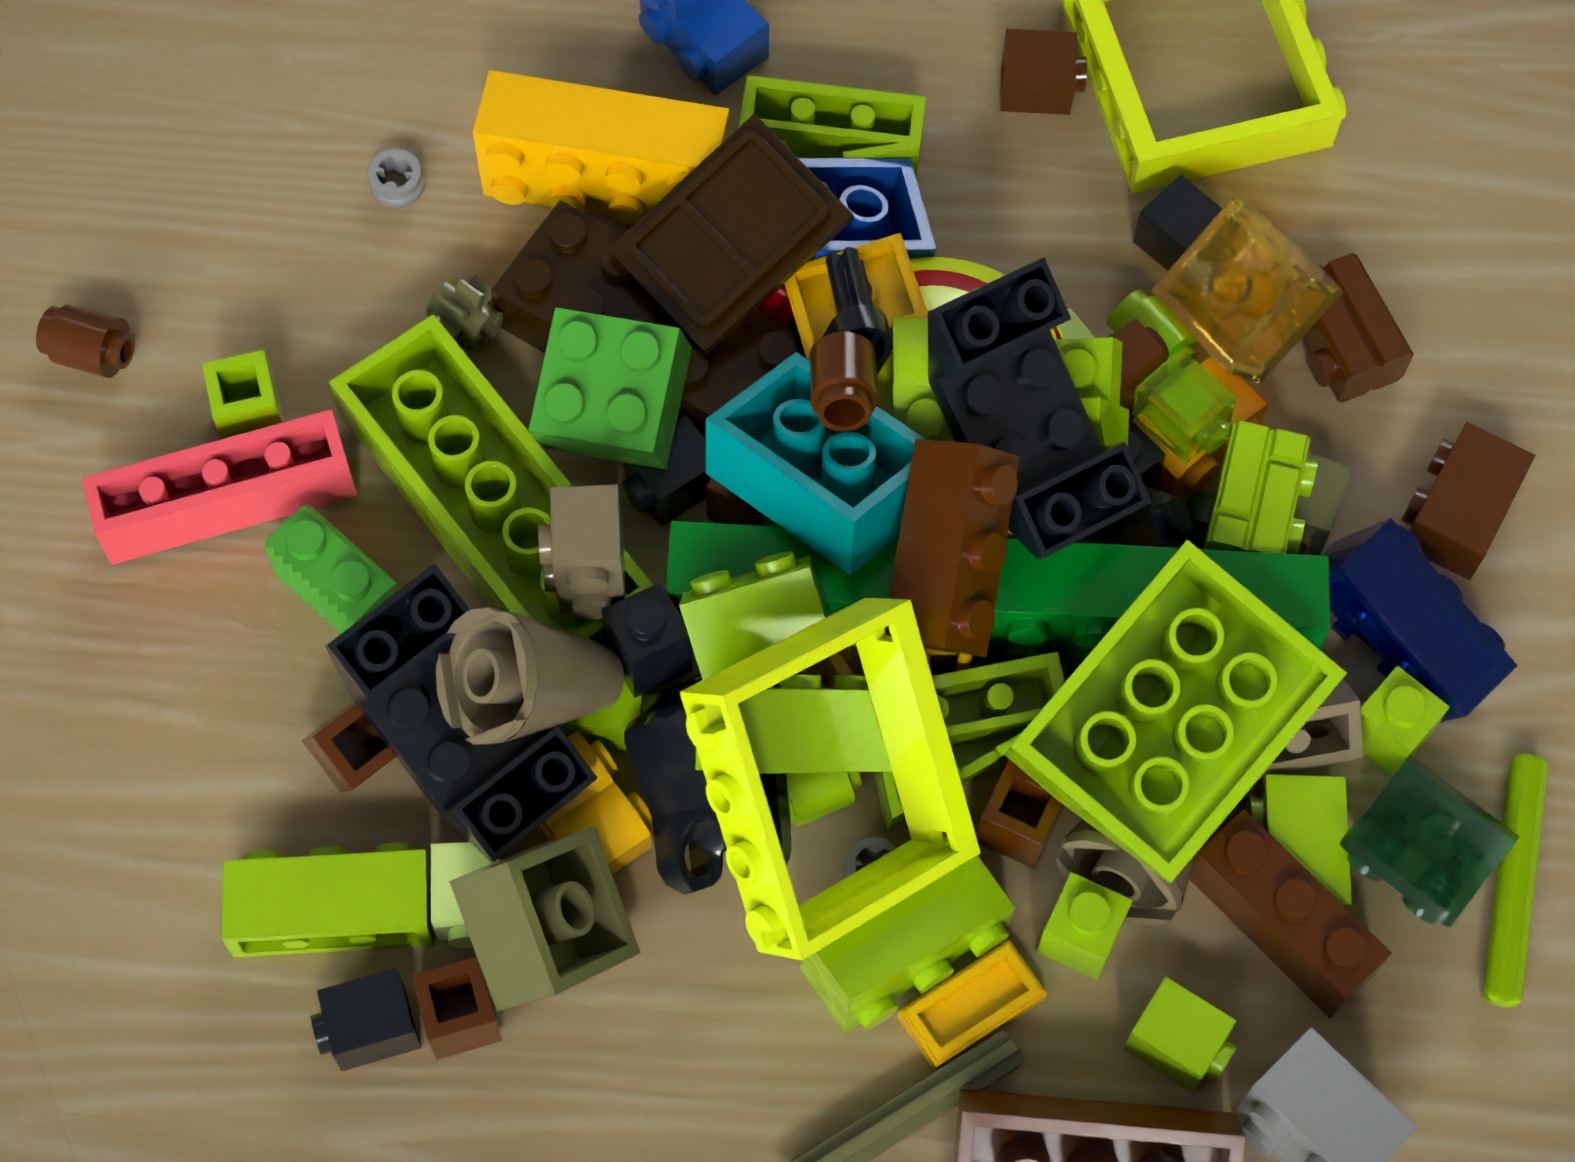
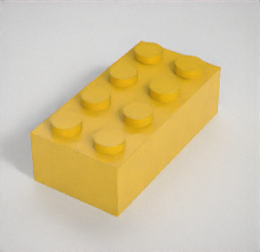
[472,70,730,224]

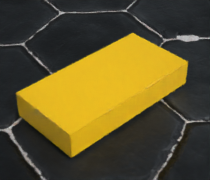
[897,940,1048,1071]

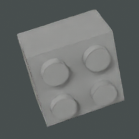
[1234,1027,1418,1162]

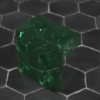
[1339,755,1520,927]

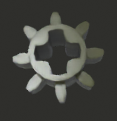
[426,275,504,351]

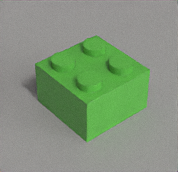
[528,307,692,470]

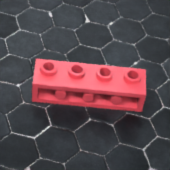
[81,409,358,565]

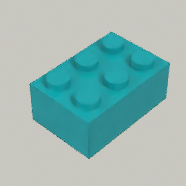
[705,352,927,576]

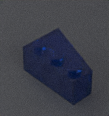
[1321,518,1518,723]

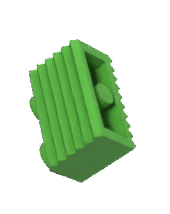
[265,504,400,634]

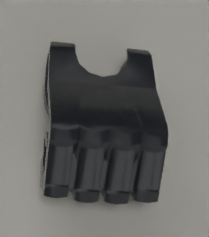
[624,673,792,894]

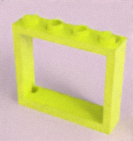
[1061,0,1346,193]
[680,598,981,961]

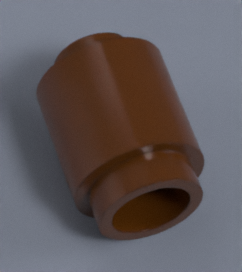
[36,304,135,378]
[809,332,878,431]

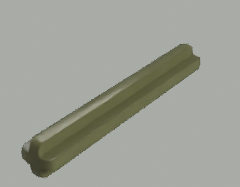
[790,1031,1024,1162]

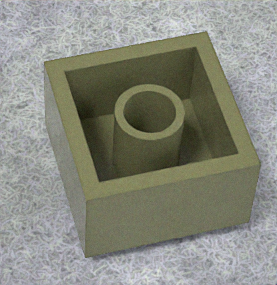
[449,825,641,1012]

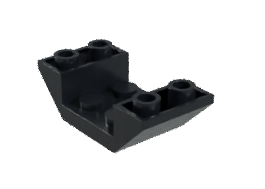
[928,257,1152,559]
[325,563,598,862]

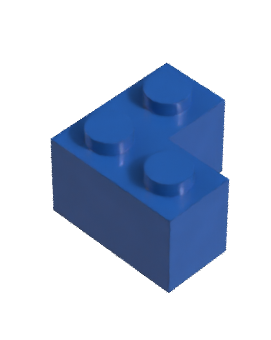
[639,0,769,95]

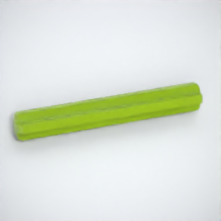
[1483,753,1549,1008]

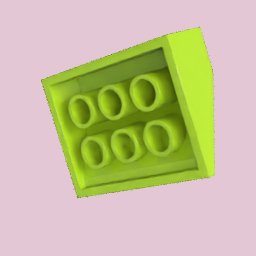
[1004,540,1347,884]

